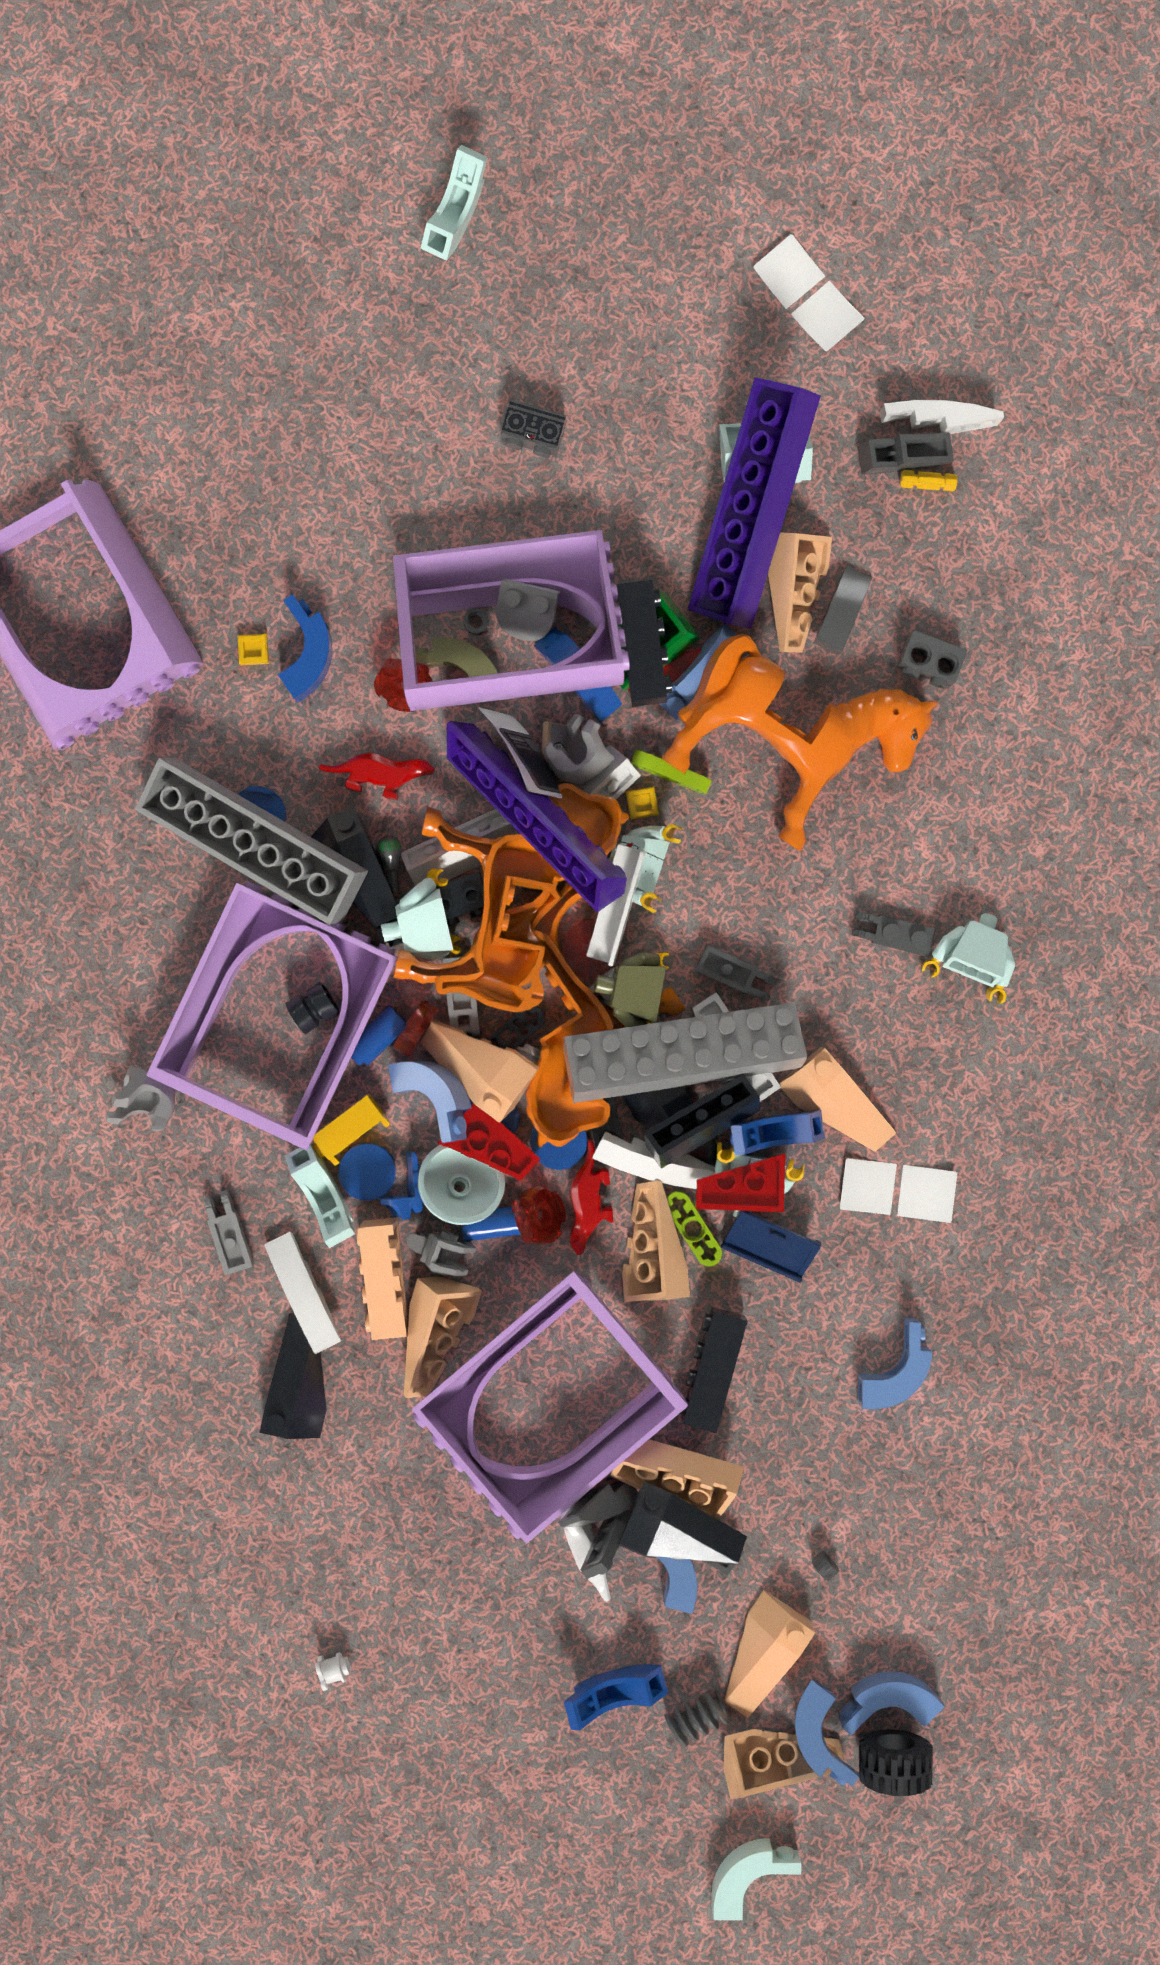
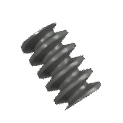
[664,1687,730,1747]

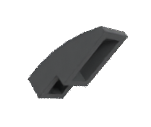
[858,433,954,475]
[813,566,872,654]
[558,1481,638,1527]

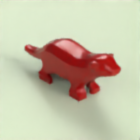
[318,752,435,801]
[569,1139,614,1255]

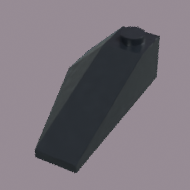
[311,806,398,929]
[622,1086,717,1173]
[259,1313,327,1439]
[619,1482,747,1565]

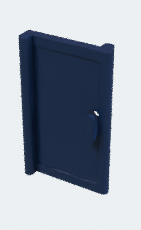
[721,1211,822,1283]

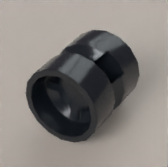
[285,982,340,1034]

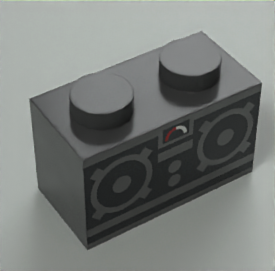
[501,399,566,458]

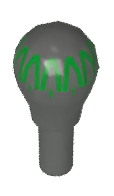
[376,836,402,892]

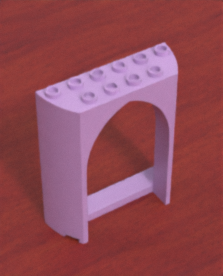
[0,480,204,750]
[393,530,629,711]
[146,881,397,1150]
[412,1270,688,1544]

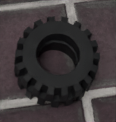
[859,1729,933,1796]

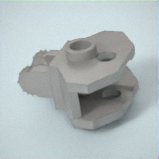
[406,1230,476,1276]

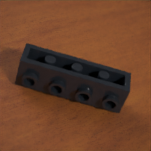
[617,580,672,707]
[375,872,484,948]
[644,1074,760,1169]
[679,1307,748,1433]

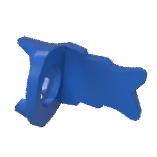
[380,1151,423,1220]

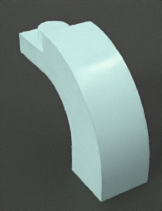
[421,145,488,261]
[285,1144,355,1248]
[711,1838,801,1920]

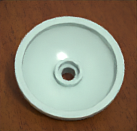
[418,1145,505,1225]

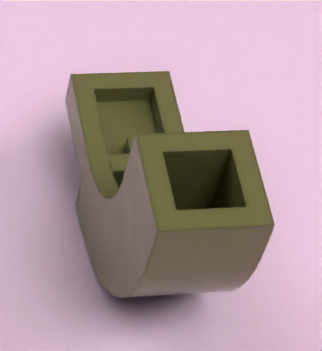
[415,637,498,704]

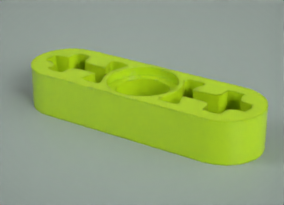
[630,749,712,795]
[666,1191,722,1266]

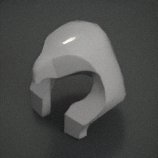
[544,714,615,787]
[105,1065,176,1131]

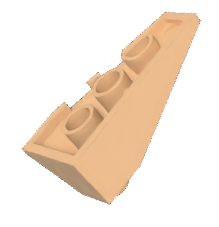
[768,532,832,653]
[420,1020,539,1123]
[779,1047,896,1152]
[622,1180,690,1303]
[404,1276,482,1398]
[724,1589,816,1718]
[723,1729,845,1799]

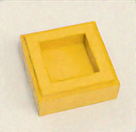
[237,634,269,665]
[626,786,659,820]

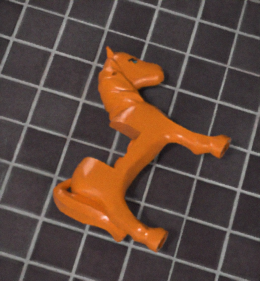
[661,634,939,852]
[394,783,630,1012]
[472,882,686,1147]

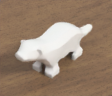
[560,1504,611,1602]

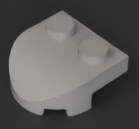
[496,578,560,641]

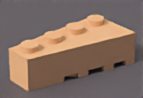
[356,1217,408,1340]
[610,1439,744,1520]

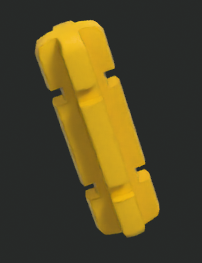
[900,470,957,492]

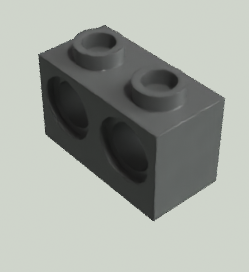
[897,630,968,689]

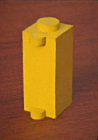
[312,1094,391,1166]

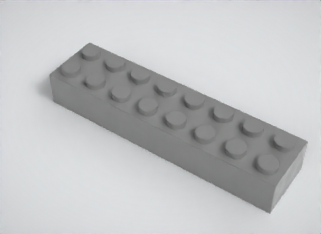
[135,758,368,925]
[563,1002,807,1103]

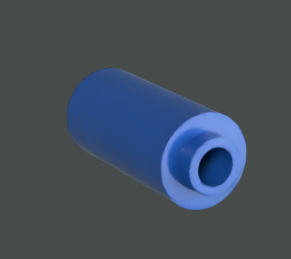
[351,1005,409,1066]
[462,1205,527,1242]

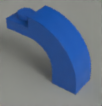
[278,594,332,703]
[534,627,622,723]
[730,1110,825,1155]
[564,1664,668,1731]

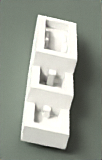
[879,400,1004,434]
[592,1132,715,1189]
[264,1232,342,1354]

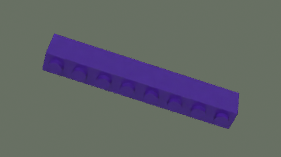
[688,377,821,629]
[447,721,627,913]

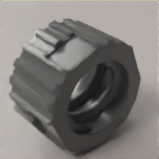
[463,607,489,636]
[812,1551,839,1581]

